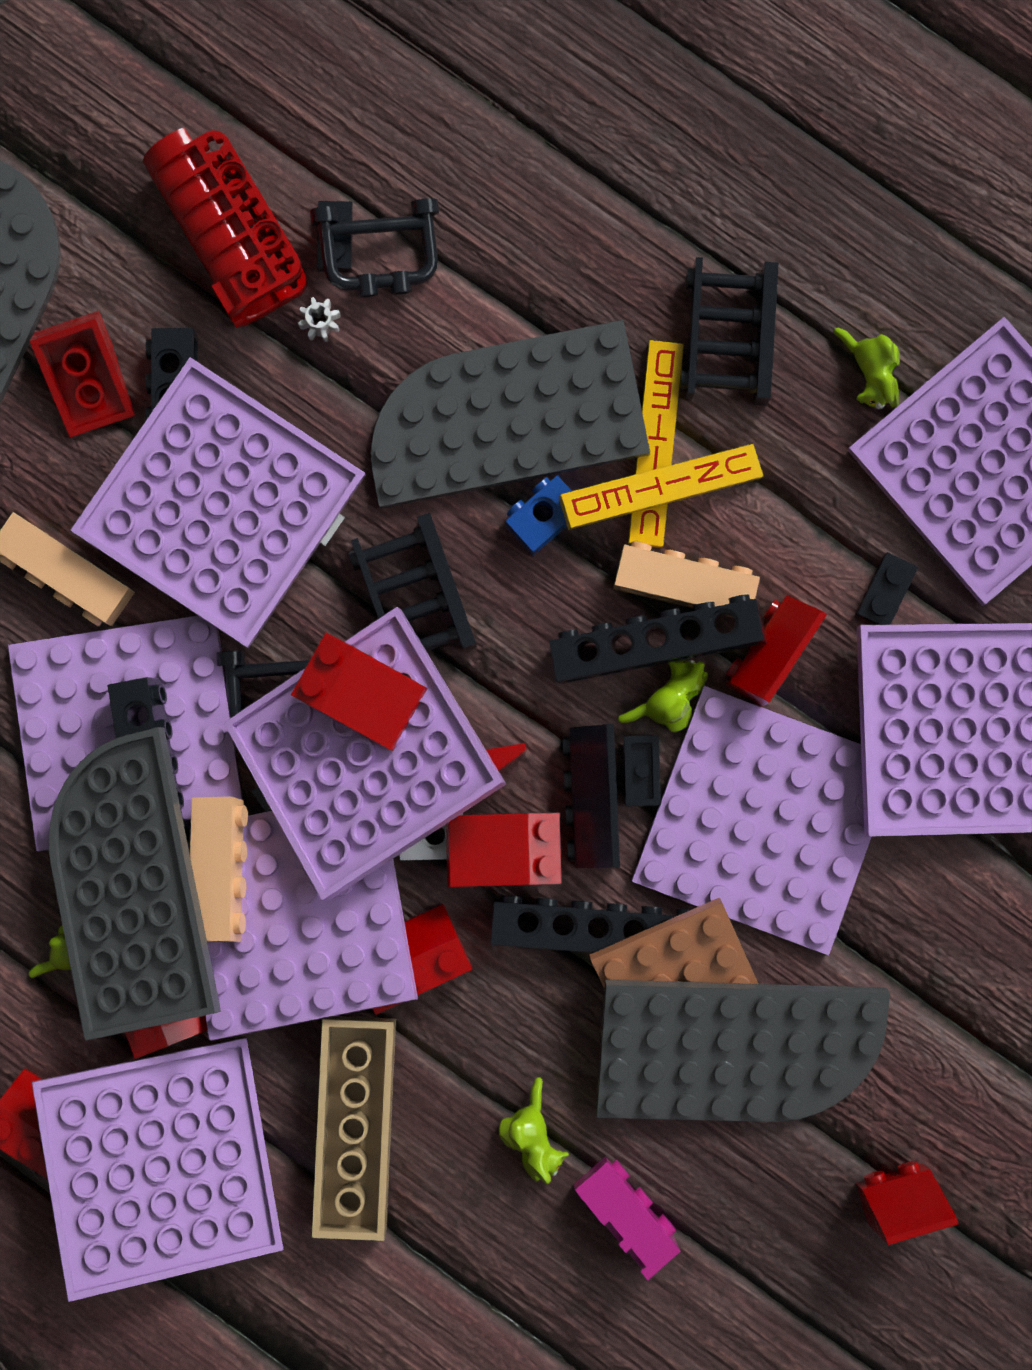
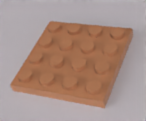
[590,897,758,987]

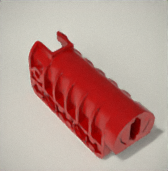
[143,128,307,328]

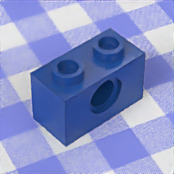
[505,475,571,556]

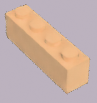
[0,512,135,626]
[613,541,760,618]
[190,797,248,942]

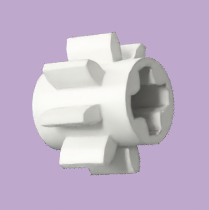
[298,297,341,342]

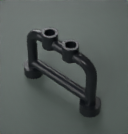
[309,198,439,298]
[216,651,310,718]

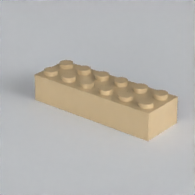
[312,1016,396,1241]

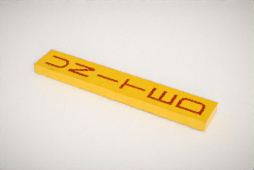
[628,340,684,548]
[558,444,763,530]

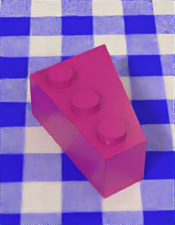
[574,1156,681,1280]

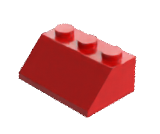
[726,595,827,707]
[372,904,473,1015]
[0,1068,47,1179]

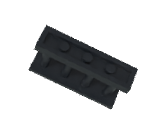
[679,257,779,406]
[348,513,477,652]

